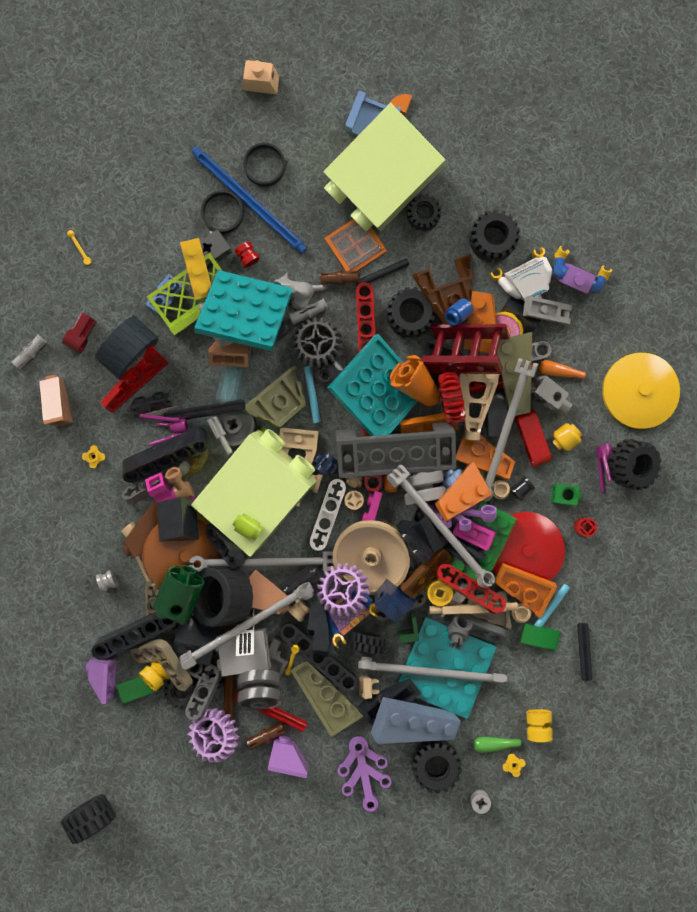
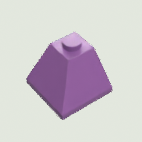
[86,657,117,704]
[268,736,309,778]

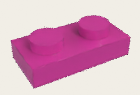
[362,491,382,521]
[453,518,496,551]

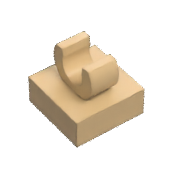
[358,676,380,699]

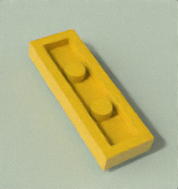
[180,238,211,300]

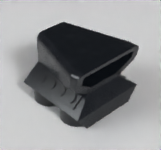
[396,507,446,563]

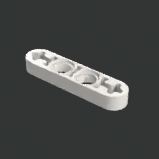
[310,479,346,551]

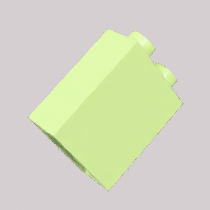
[323,102,446,232]
[191,429,317,557]

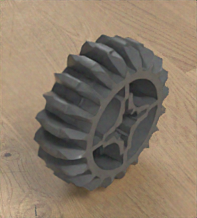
[291,317,343,369]

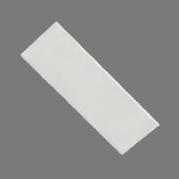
[145,406,180,419]

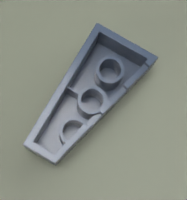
[371,697,461,744]

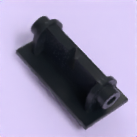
[130,392,172,418]
[444,535,487,566]
[280,565,322,595]

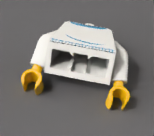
[491,247,552,301]

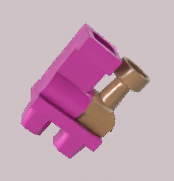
[145,467,196,502]

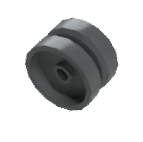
[214,411,257,447]
[238,670,281,710]

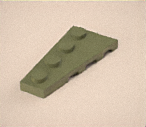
[497,332,532,416]
[290,659,364,737]

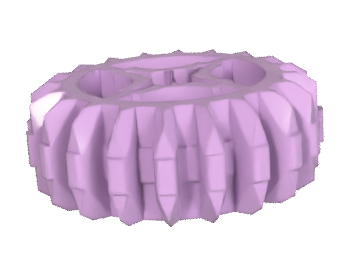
[317,563,370,617]
[187,708,240,763]

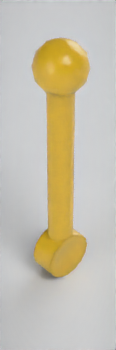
[67,230,91,265]
[284,645,300,676]

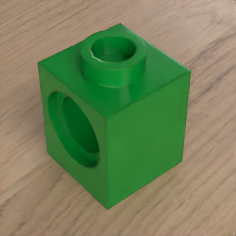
[551,483,582,506]

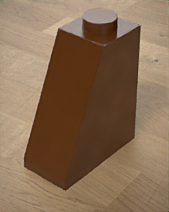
[122,501,158,559]

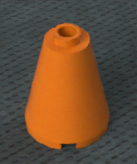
[390,355,441,407]

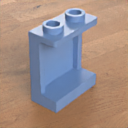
[345,91,401,136]

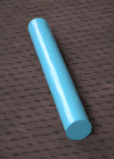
[304,366,321,423]
[534,584,570,627]

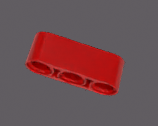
[515,409,552,468]

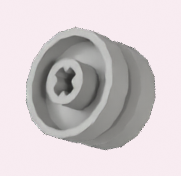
[402,470,446,505]

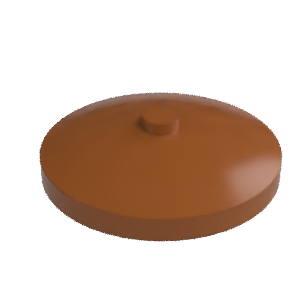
[142,519,220,588]

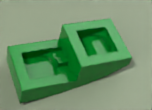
[519,623,560,650]
[116,676,162,704]

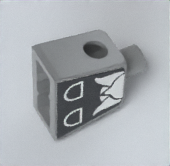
[531,376,572,413]

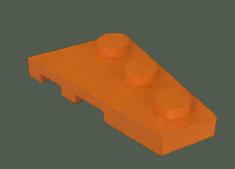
[464,291,496,353]
[456,428,515,481]
[435,461,492,521]
[495,563,557,619]

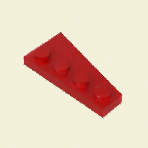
[100,345,169,413]

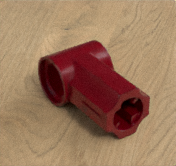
[62,313,97,353]

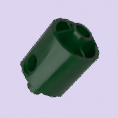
[153,565,205,624]

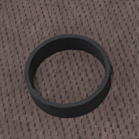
[243,142,286,187]
[201,190,244,234]

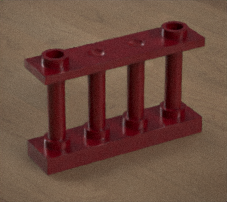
[422,324,510,374]

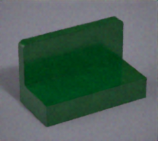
[397,613,419,644]

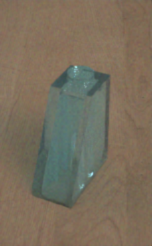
[216,366,245,403]

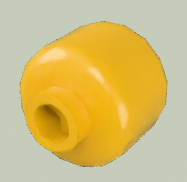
[553,423,583,451]

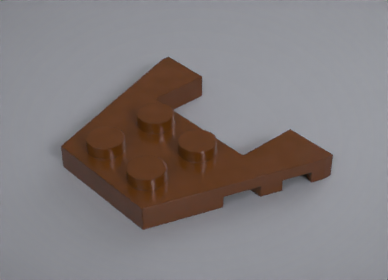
[412,254,474,325]

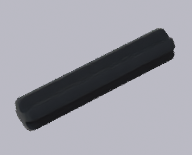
[577,623,593,681]

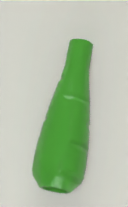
[474,737,521,753]

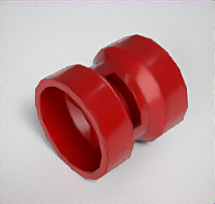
[235,241,260,268]
[574,517,597,537]

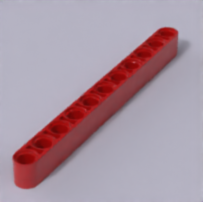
[356,283,382,492]

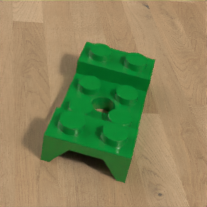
[447,501,518,582]

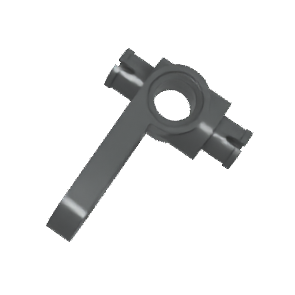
[447,614,507,650]

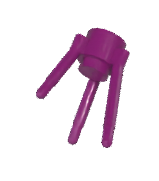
[139,414,188,447]
[596,444,612,493]

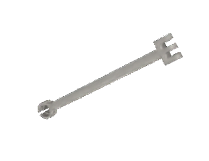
[484,358,538,502]
[387,465,495,588]
[189,551,334,572]
[179,582,314,670]
[358,657,507,684]

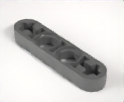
[122,460,190,505]

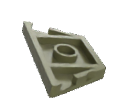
[243,364,306,429]

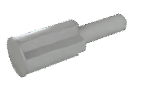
[207,416,233,454]

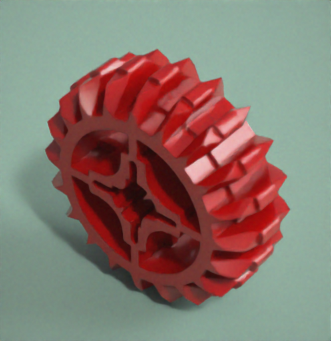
[438,372,466,424]

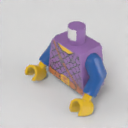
[553,246,612,295]
[326,587,378,648]

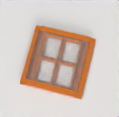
[324,219,387,271]

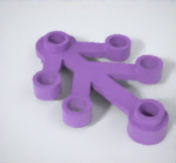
[426,499,497,531]
[338,736,391,812]

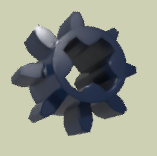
[315,452,338,476]

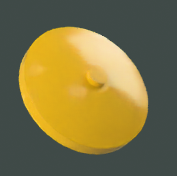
[602,353,680,429]

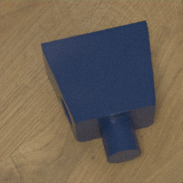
[375,579,415,623]

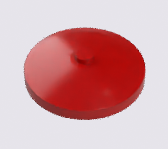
[493,512,565,581]

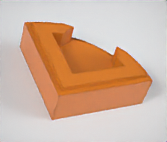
[391,94,412,115]

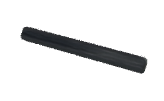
[163,399,246,423]

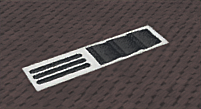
[236,609,254,656]

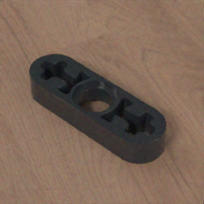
[205,524,245,569]

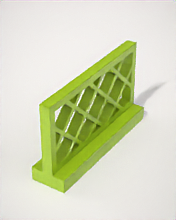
[147,253,222,335]

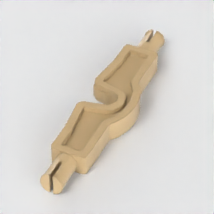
[429,602,518,614]

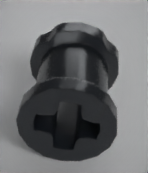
[510,476,535,501]

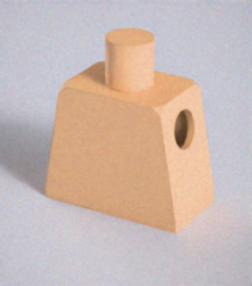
[242,60,279,95]

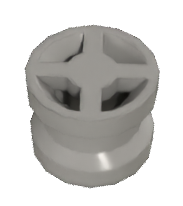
[96,569,119,593]
[470,790,491,814]

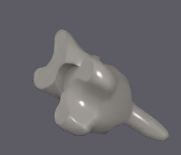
[274,273,327,310]

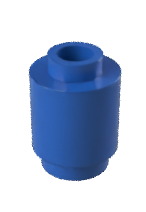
[445,299,473,326]

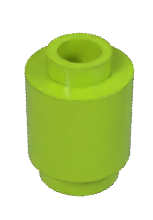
[232,513,263,541]

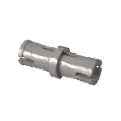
[289,298,329,325]
[11,334,47,370]

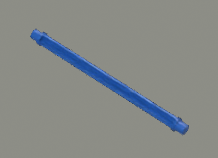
[191,147,307,254]

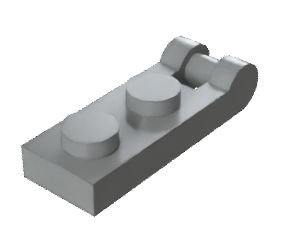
[523,296,572,325]

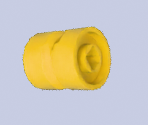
[426,579,453,606]
[139,661,169,692]
[526,709,553,742]

